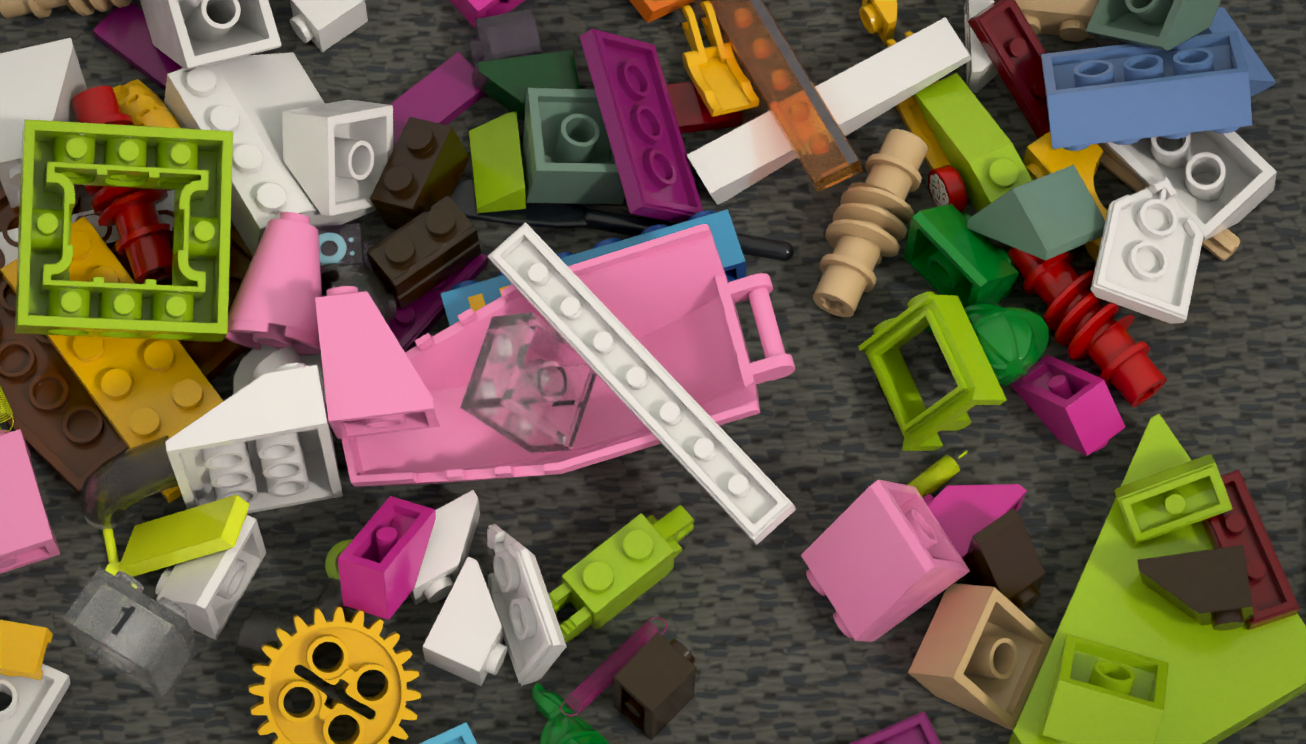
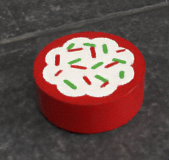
[928,165,967,212]

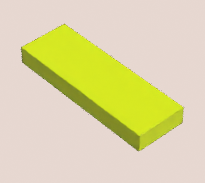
[118,494,249,577]

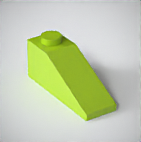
[913,73,1033,213]

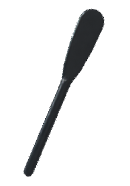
[450,179,794,261]

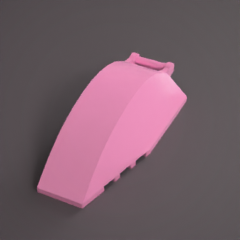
[341,224,796,487]

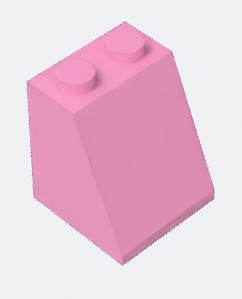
[315,286,440,439]
[801,480,970,642]

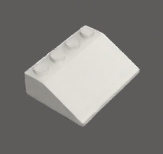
[164,52,376,256]
[165,363,343,514]

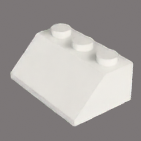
[1104,130,1277,241]

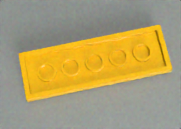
[0,216,224,503]

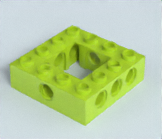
[15,119,233,342]

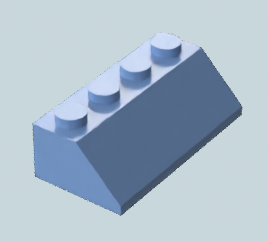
[1041,31,1252,151]

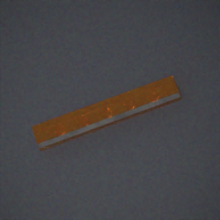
[704,0,863,192]

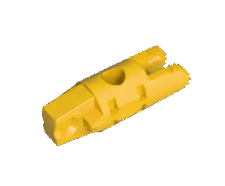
[113,79,180,128]

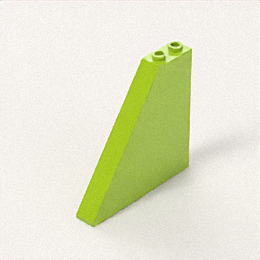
[1008,414,1306,744]

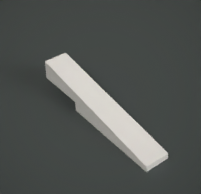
[687,17,972,205]

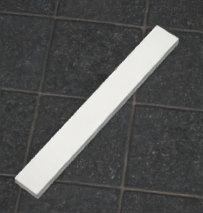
[488,222,796,545]

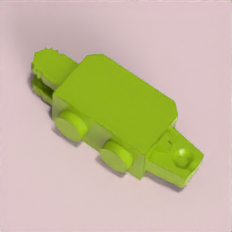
[549,505,694,643]

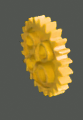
[248,605,421,744]

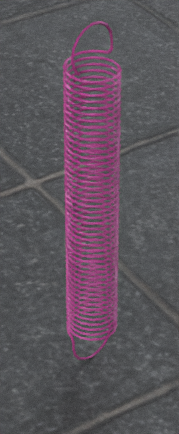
[560,617,667,716]

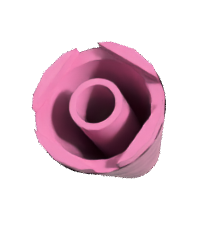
[225,212,322,356]

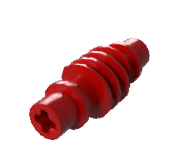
[71,86,173,284]
[1007,247,1167,408]

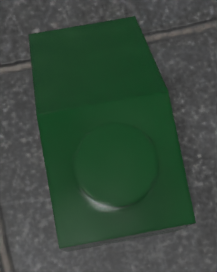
[472,50,580,121]

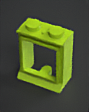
[858,291,1007,451]

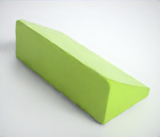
[469,112,526,213]
[1114,454,1233,545]

